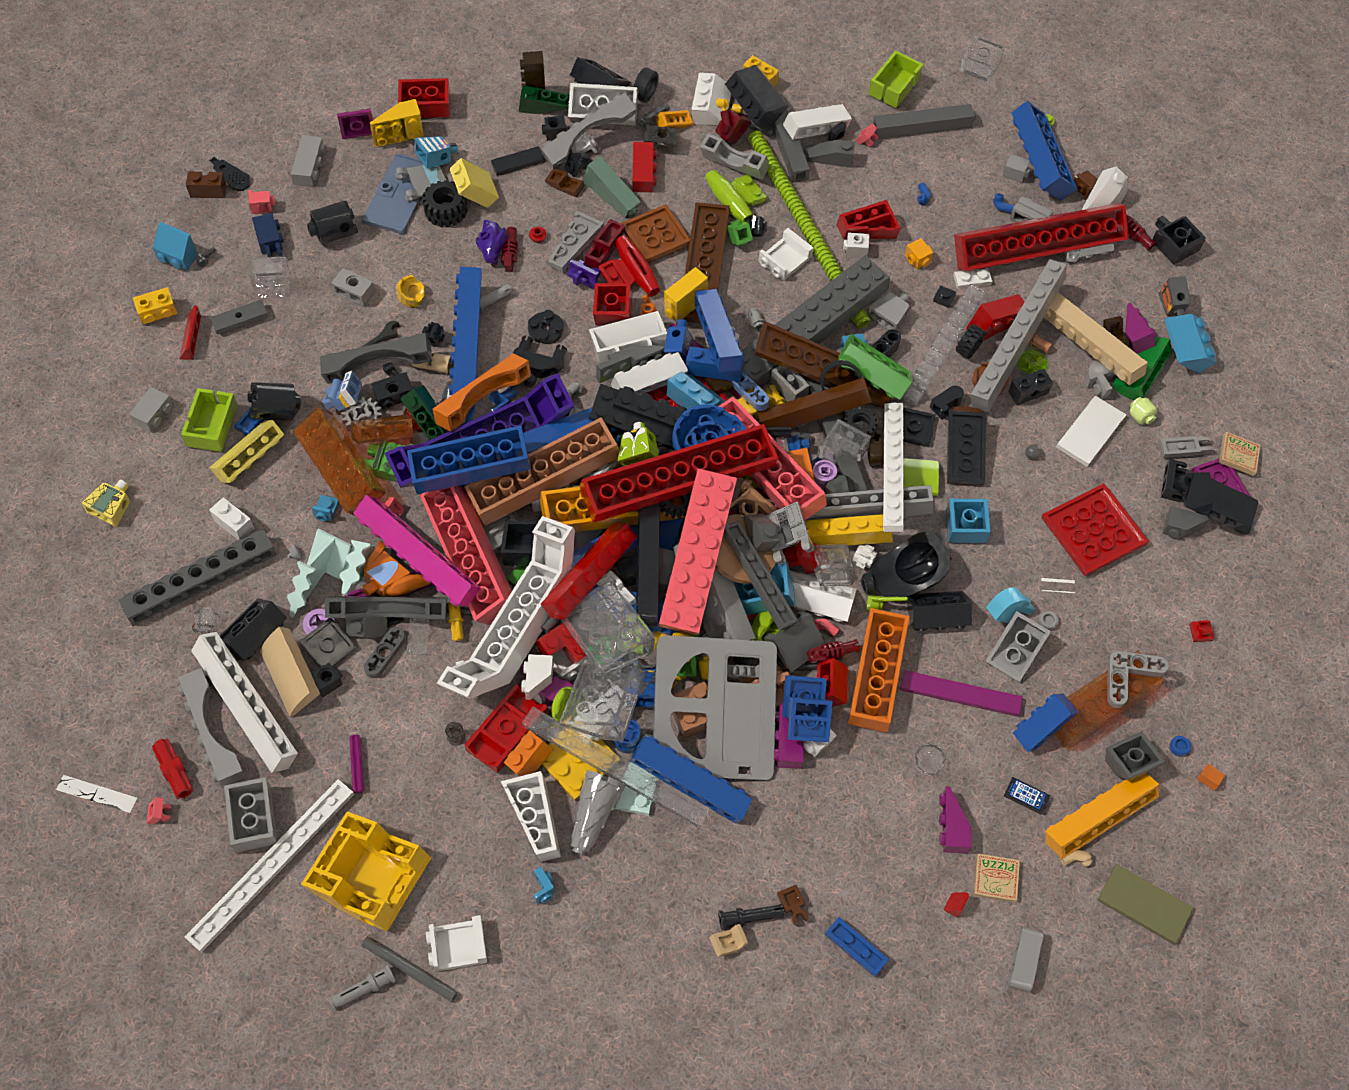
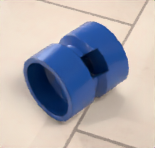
[614,719,640,754]

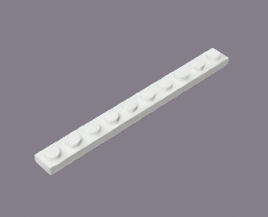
[883,403,903,532]
[185,779,354,953]

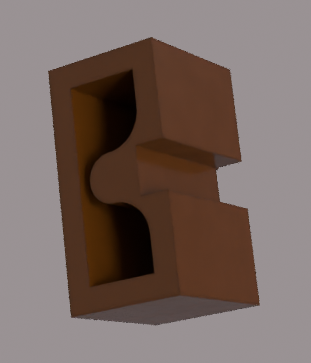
[186,171,227,198]

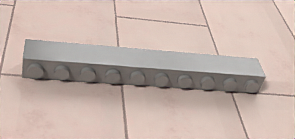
[971,259,1067,412]
[739,485,933,520]

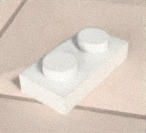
[953,268,992,290]

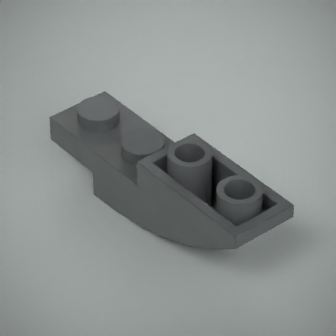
[596,345,665,383]

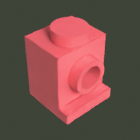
[249,190,276,214]

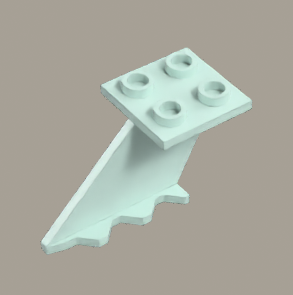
[287,529,352,618]
[339,540,392,596]

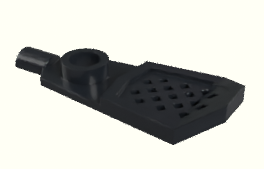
[209,157,250,191]

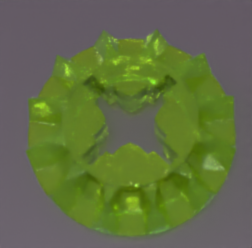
[1018,348,1048,374]

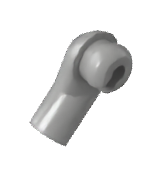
[566,382,583,400]

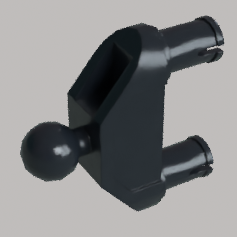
[513,335,567,386]

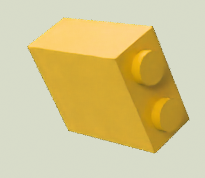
[664,267,708,323]

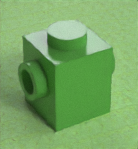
[727,219,753,246]

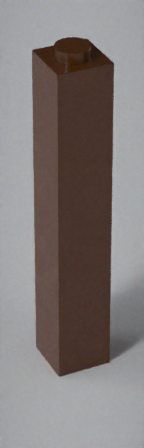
[756,378,872,428]

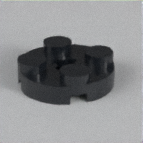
[528,310,564,344]

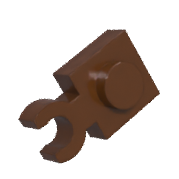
[777,884,808,926]

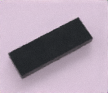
[491,146,545,176]

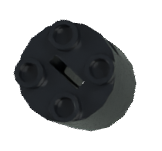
[307,200,358,245]
[247,382,301,421]

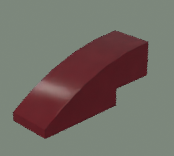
[585,219,626,269]

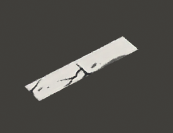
[56,775,137,813]

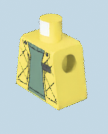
[81,480,130,527]

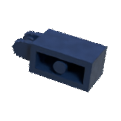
[252,213,284,260]

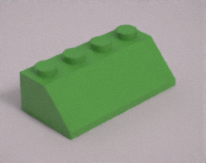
[838,334,912,400]

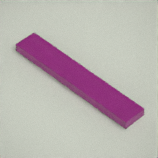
[900,670,1023,717]

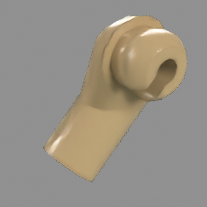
[1059,850,1092,867]

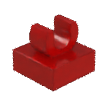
[1189,620,1214,642]

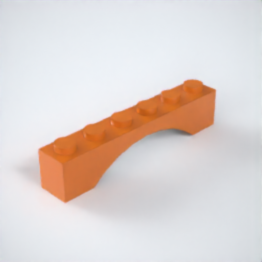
[432,354,531,431]

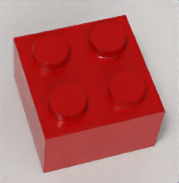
[593,283,632,325]

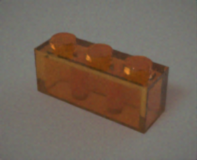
[351,415,413,444]

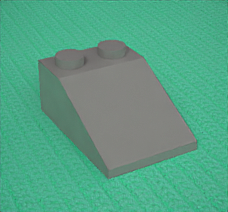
[986,611,1053,682]

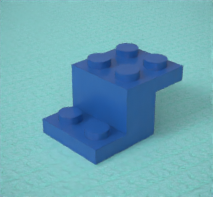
[782,675,832,742]

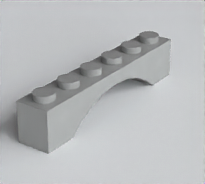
[541,92,636,169]
[177,668,246,788]

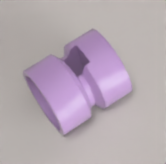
[813,460,837,490]

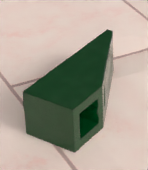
[519,85,570,114]
[401,385,446,440]

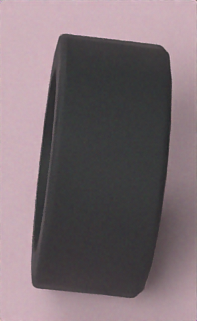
[633,68,659,102]

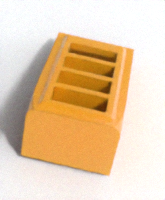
[656,110,694,133]

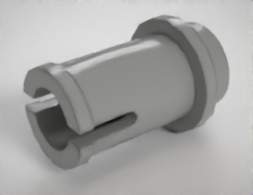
[748,308,765,331]

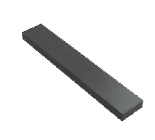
[723,520,798,631]

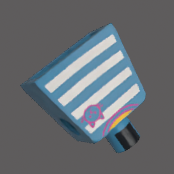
[415,136,458,168]

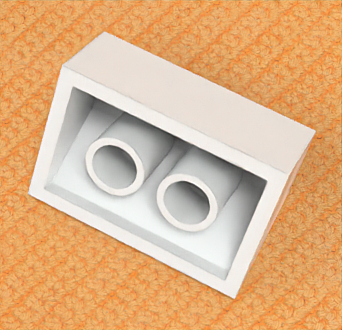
[692,73,732,125]

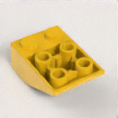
[370,99,424,147]

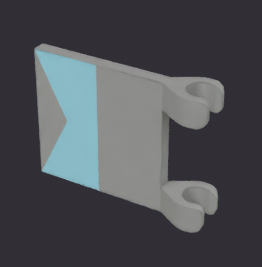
[395,165,446,202]

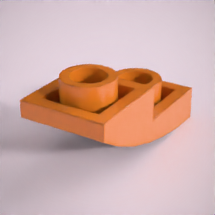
[789,448,815,481]

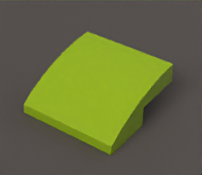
[903,458,939,496]

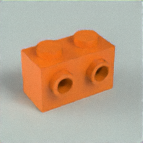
[504,730,554,776]

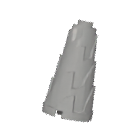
[571,770,625,855]

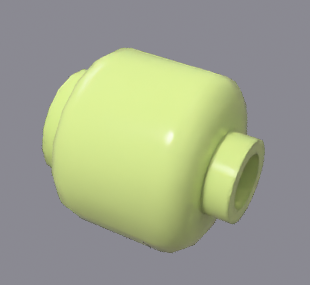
[1129,397,1157,424]

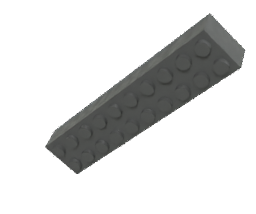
[741,255,890,388]

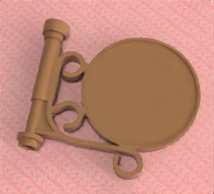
[715,479,799,584]

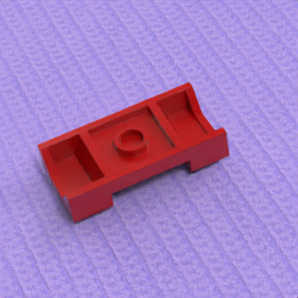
[464,684,548,774]

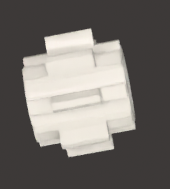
[853,544,877,569]

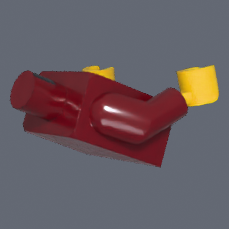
[715,98,752,144]

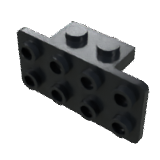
[1184,472,1258,534]

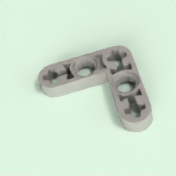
[1107,651,1169,708]

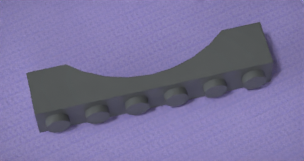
[320,333,432,384]
[325,596,448,619]

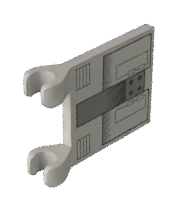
[765,501,814,565]

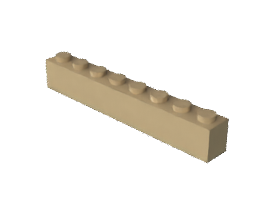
[1029,293,1148,385]

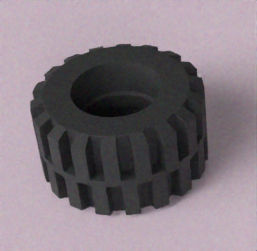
[422,180,467,227]

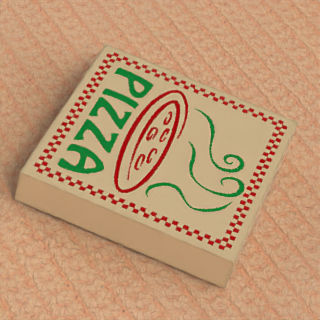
[1219,432,1260,476]
[973,854,1020,903]

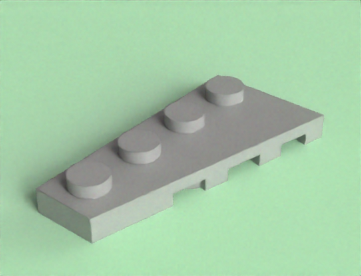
[548,211,604,272]

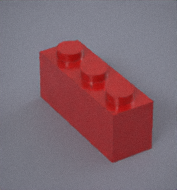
[632,142,657,192]

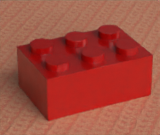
[398,78,450,118]

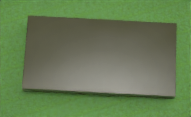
[1097,864,1193,945]

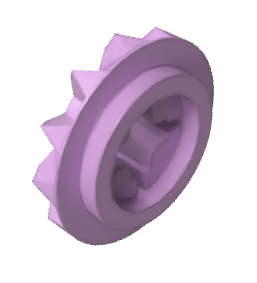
[303,609,335,635]

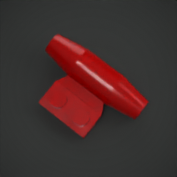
[598,236,660,297]

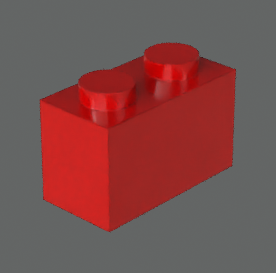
[817,658,848,707]

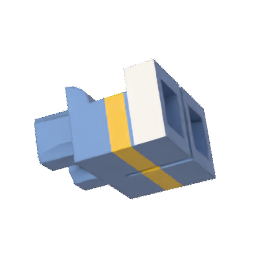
[322,370,362,411]

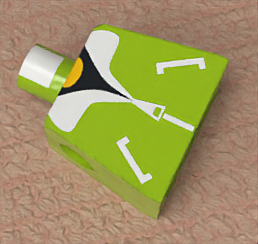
[618,422,659,466]

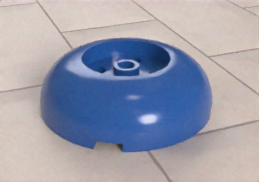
[672,404,746,451]

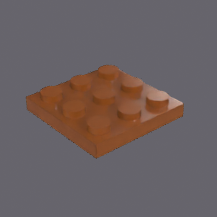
[621,204,690,263]

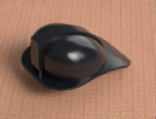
[870,531,953,597]

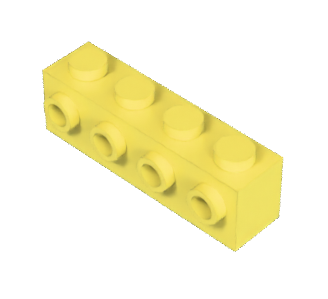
[209,420,284,483]

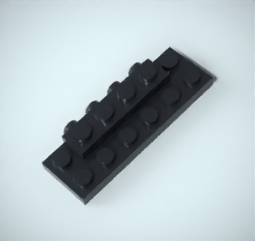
[588,384,701,450]

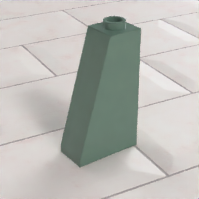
[582,156,641,218]

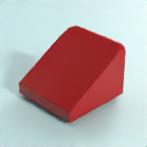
[944,892,970,918]

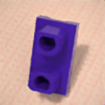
[567,259,600,289]

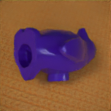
[476,220,507,264]

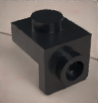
[564,152,593,177]

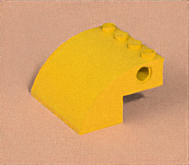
[301,811,431,932]

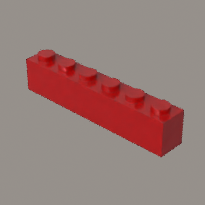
[541,523,637,619]

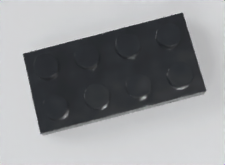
[947,411,986,485]

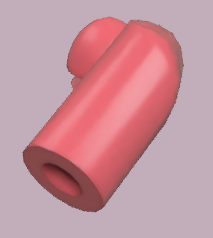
[815,619,839,636]

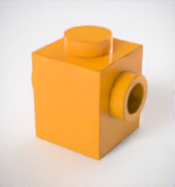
[905,238,933,269]

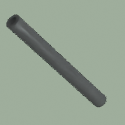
[362,937,457,1002]

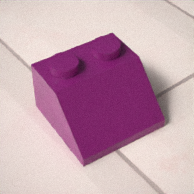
[337,108,373,139]

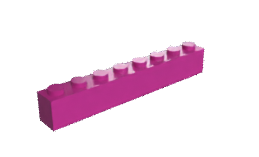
[353,495,481,607]

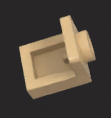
[709,924,748,957]

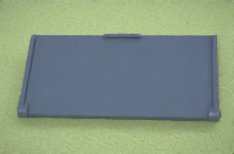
[362,153,424,235]

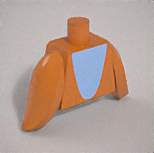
[361,540,430,597]

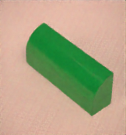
[1113,337,1173,400]

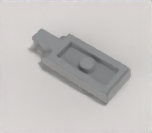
[1065,243,1115,262]

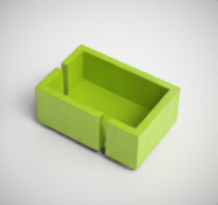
[868,50,924,108]
[181,388,238,452]

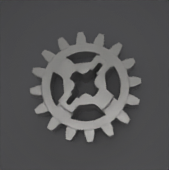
[341,397,383,435]

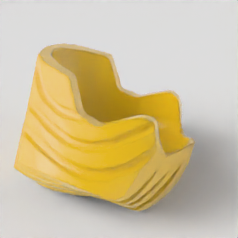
[395,275,425,308]

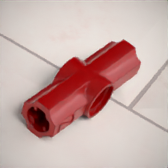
[152,738,194,799]

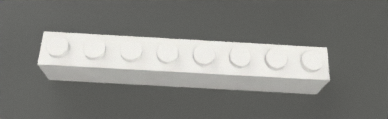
[192,632,298,773]

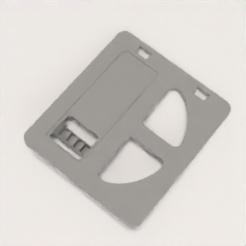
[653,635,777,780]

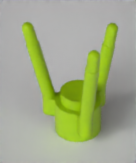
[866,595,909,627]

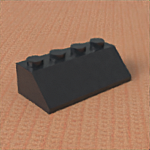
[725,65,789,132]

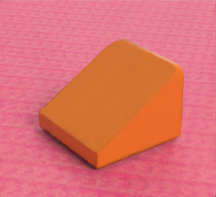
[1197,763,1225,791]

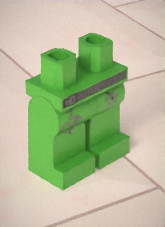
[363,440,414,482]

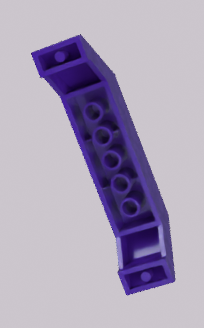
[384,373,575,488]

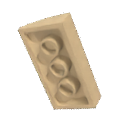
[260,627,320,717]

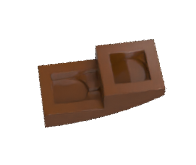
[545,169,585,197]

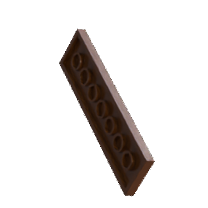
[682,202,730,323]
[754,321,891,409]

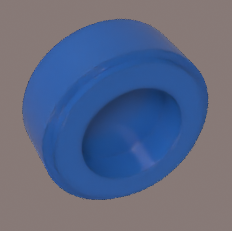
[1169,736,1191,757]

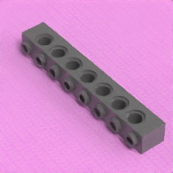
[119,529,276,626]

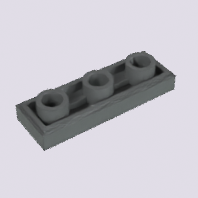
[210,299,268,334]

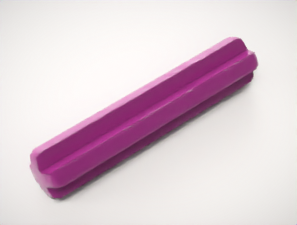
[349,734,364,794]

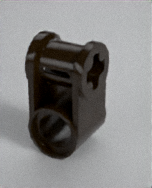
[866,429,884,466]

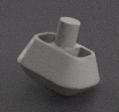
[287,545,301,559]

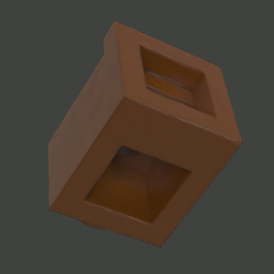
[1074,170,1098,201]

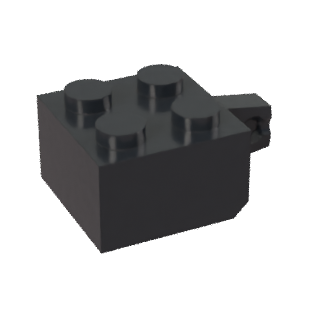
[1153,216,1206,265]

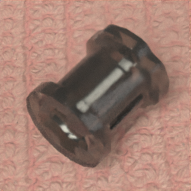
[445,722,465,746]

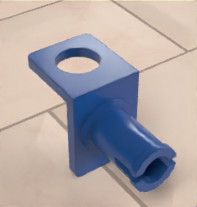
[489,386,518,412]

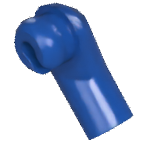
[917,183,931,205]
[993,193,1015,213]

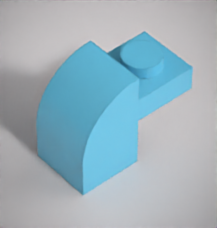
[986,587,1035,623]

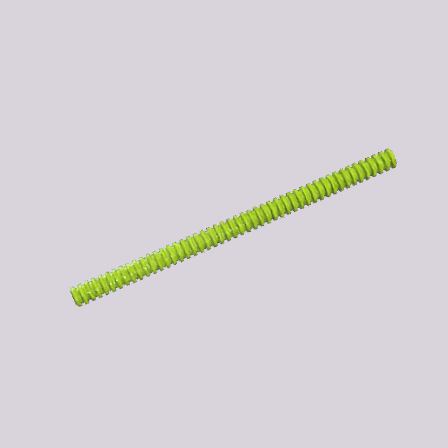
[748,131,871,329]

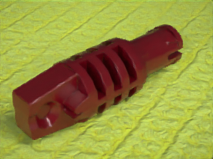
[1126,214,1156,251]
[501,227,518,272]
[806,639,860,663]

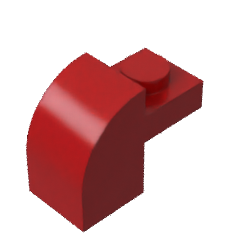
[782,541,826,574]

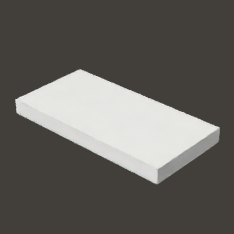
[1056,396,1126,467]

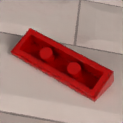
[179,305,201,360]

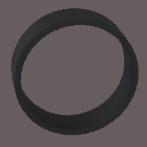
[820,360,861,391]

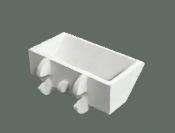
[589,311,667,364]

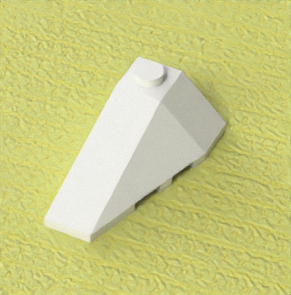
[1082,166,1128,210]

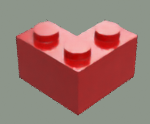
[535,618,593,665]

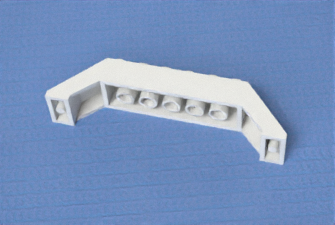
[437,516,575,699]

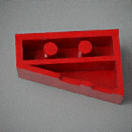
[836,200,901,239]
[966,294,1025,341]

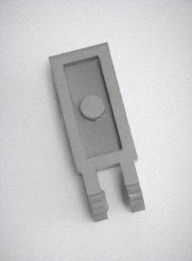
[1159,436,1214,458]

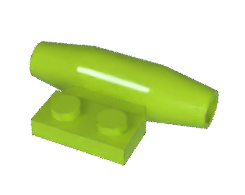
[705,170,767,222]

